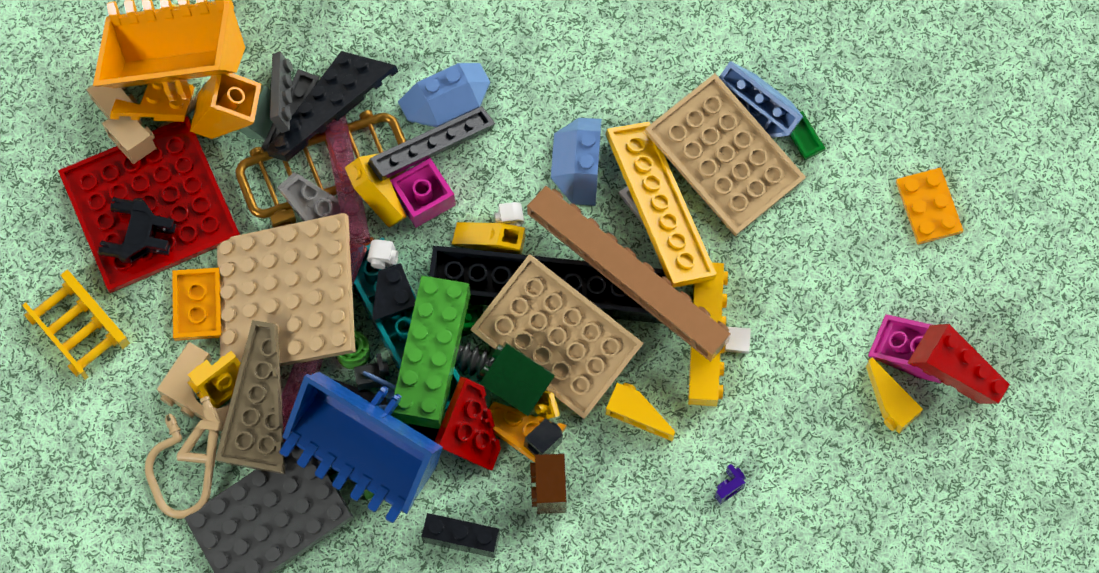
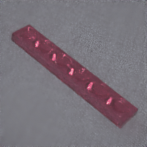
[325,115,370,246]

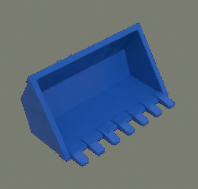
[280,372,443,523]

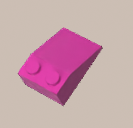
[868,314,941,383]

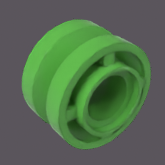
[337,331,370,369]

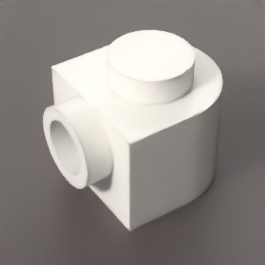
[494,202,524,226]
[367,240,398,269]

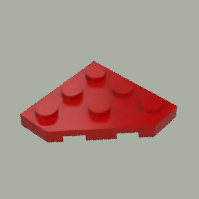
[434,377,501,471]

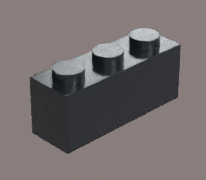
[421,513,500,558]

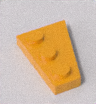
[489,402,567,462]

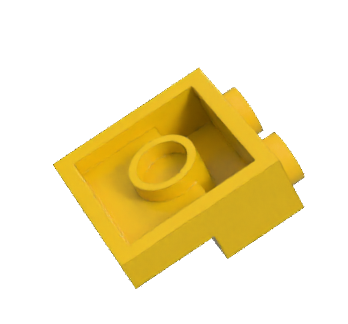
[187,351,241,408]

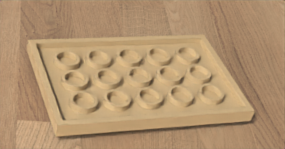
[644,73,806,236]
[470,254,644,419]

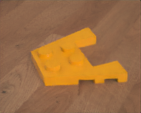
[110,82,195,122]

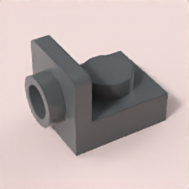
[354,353,390,391]

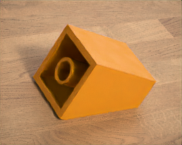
[190,73,261,139]

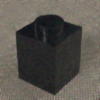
[524,418,563,456]

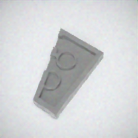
[277,172,355,222]

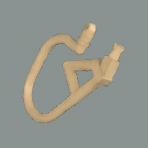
[145,396,223,519]

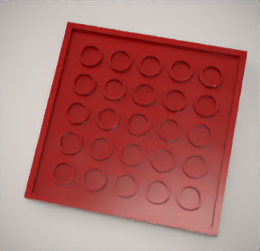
[58,116,240,293]

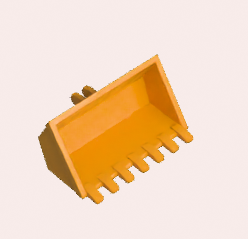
[93,0,245,101]

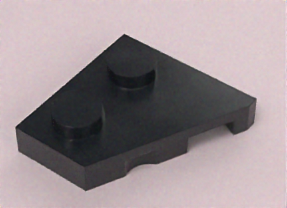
[372,263,416,324]

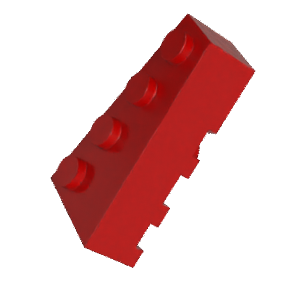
[907,324,1010,404]

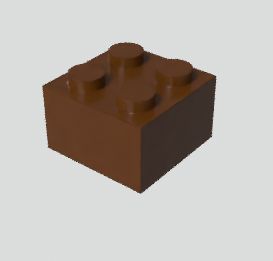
[530,454,567,514]

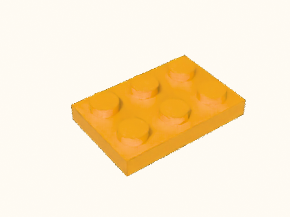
[896,167,964,245]
[172,267,222,341]

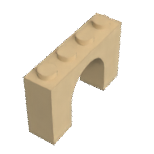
[157,342,230,435]

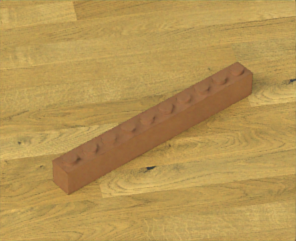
[527,186,731,362]

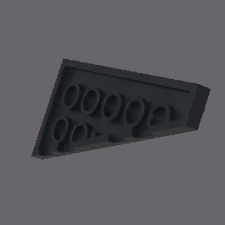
[266,51,399,162]

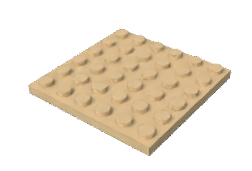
[217,213,356,367]

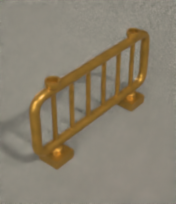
[235,110,407,228]

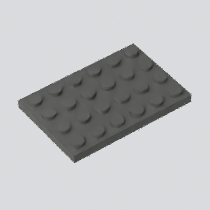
[185,446,354,573]

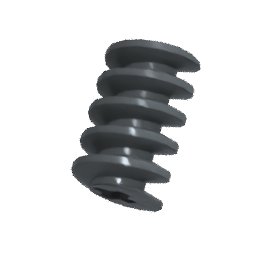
[455,342,494,380]

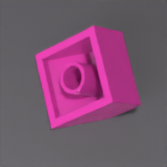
[390,158,456,228]

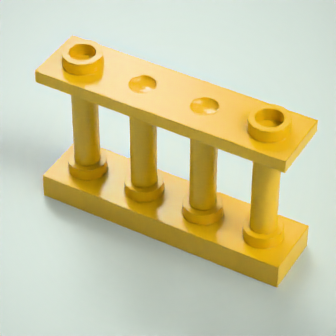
[22,269,130,380]

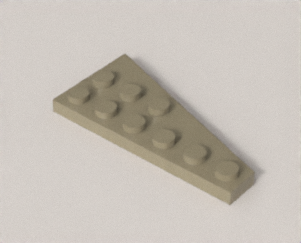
[215,320,285,475]

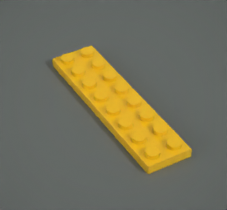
[605,122,717,288]

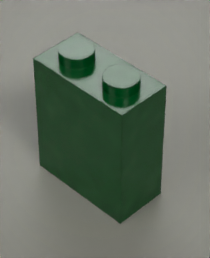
[478,342,555,416]

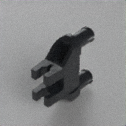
[98,197,176,263]

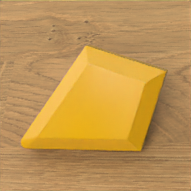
[535,391,560,419]

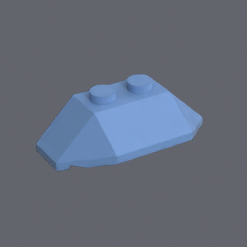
[719,61,803,138]
[398,63,490,127]
[551,118,602,206]

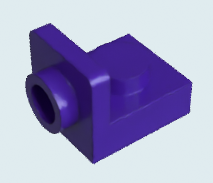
[715,464,746,505]

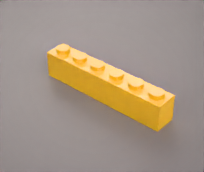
[688,263,728,406]

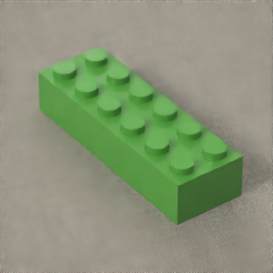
[391,275,471,429]

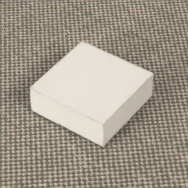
[725,327,751,354]

